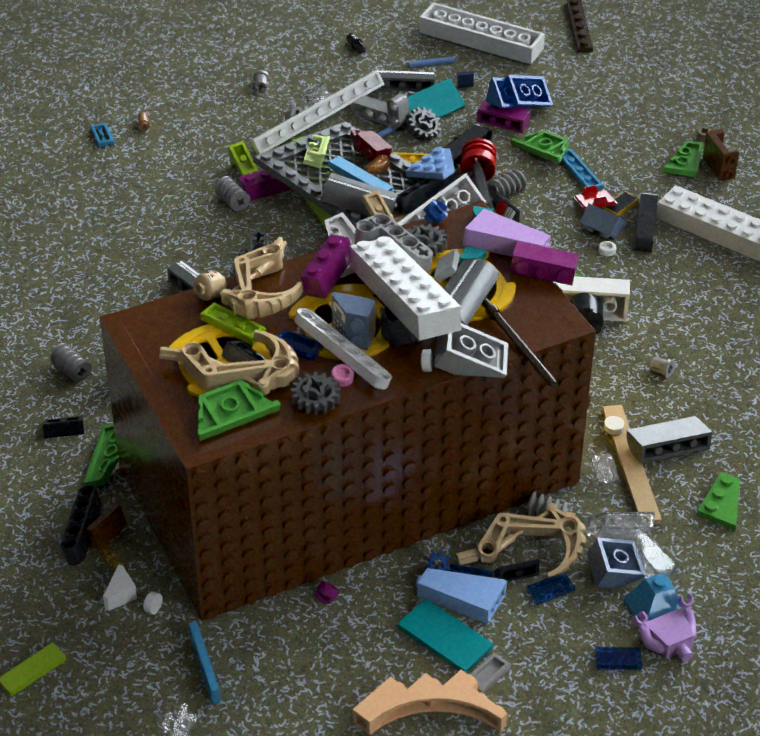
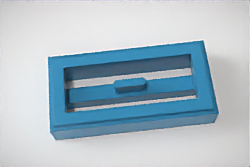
[90,123,115,148]

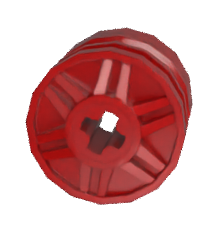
[460,138,497,181]

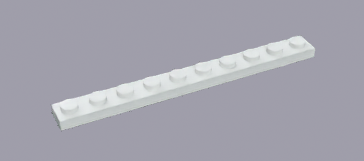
[250,70,384,155]

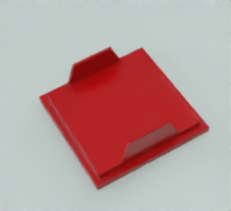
[573,185,617,211]

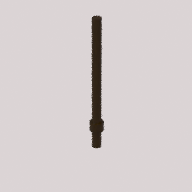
[481,297,558,388]

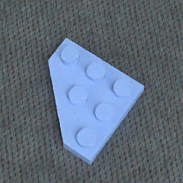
[405,147,455,179]

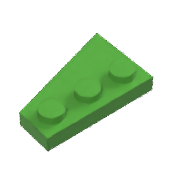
[663,141,703,177]
[697,472,740,530]

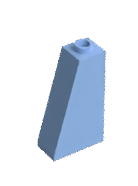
[415,568,507,624]

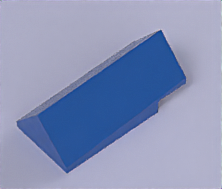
[486,75,553,108]

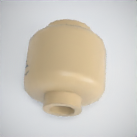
[194,270,227,301]

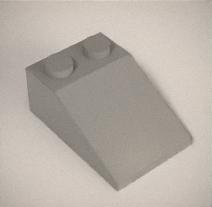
[434,323,508,378]

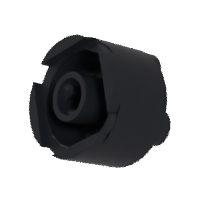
[570,293,604,334]
[380,306,424,347]

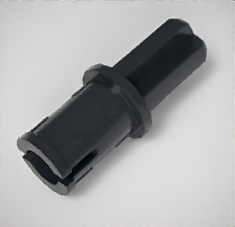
[346,33,366,54]

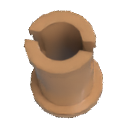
[137,112,150,131]

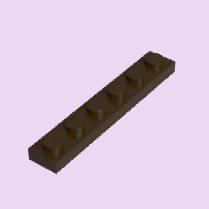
[566,0,593,53]

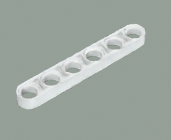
[294,308,392,389]

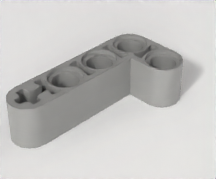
[350,93,409,128]
[354,214,433,274]

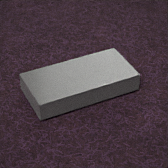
[434,249,460,282]
[470,652,511,694]

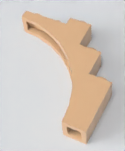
[353,670,507,735]

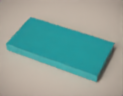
[407,78,466,120]
[397,598,494,673]

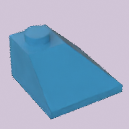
[623,573,680,621]

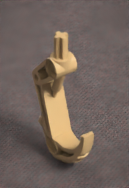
[220,237,303,320]
[159,330,299,395]
[456,503,586,580]

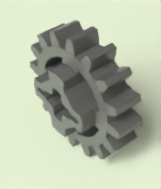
[406,107,442,141]
[406,224,448,257]
[291,372,341,415]

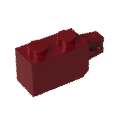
[350,129,393,165]

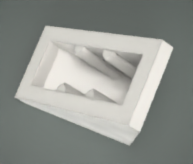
[103,564,137,611]

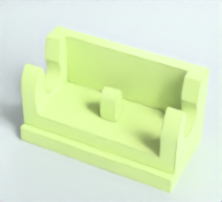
[303,135,330,168]

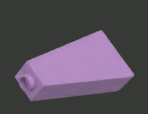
[462,209,551,257]

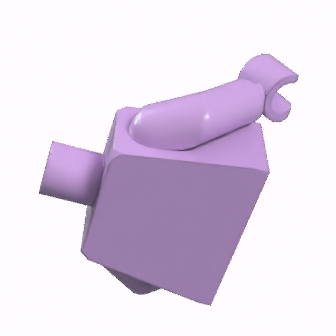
[631,593,696,662]

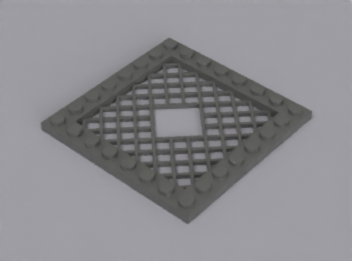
[253,122,426,228]

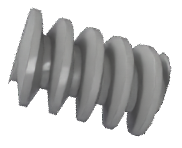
[488,169,527,198]
[215,176,250,211]
[50,343,92,382]
[526,491,573,528]

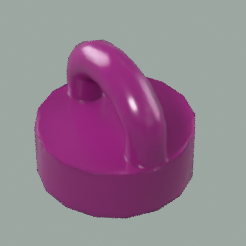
[316,580,339,604]

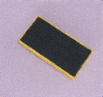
[603,191,639,216]

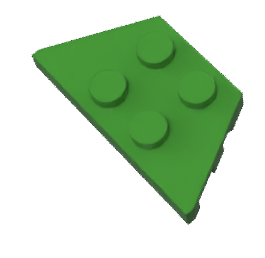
[510,130,569,163]
[198,380,280,441]

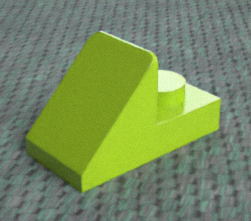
[228,141,258,176]

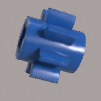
[423,200,448,225]
[424,549,450,570]

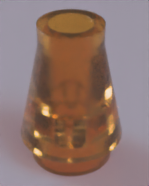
[364,155,390,174]

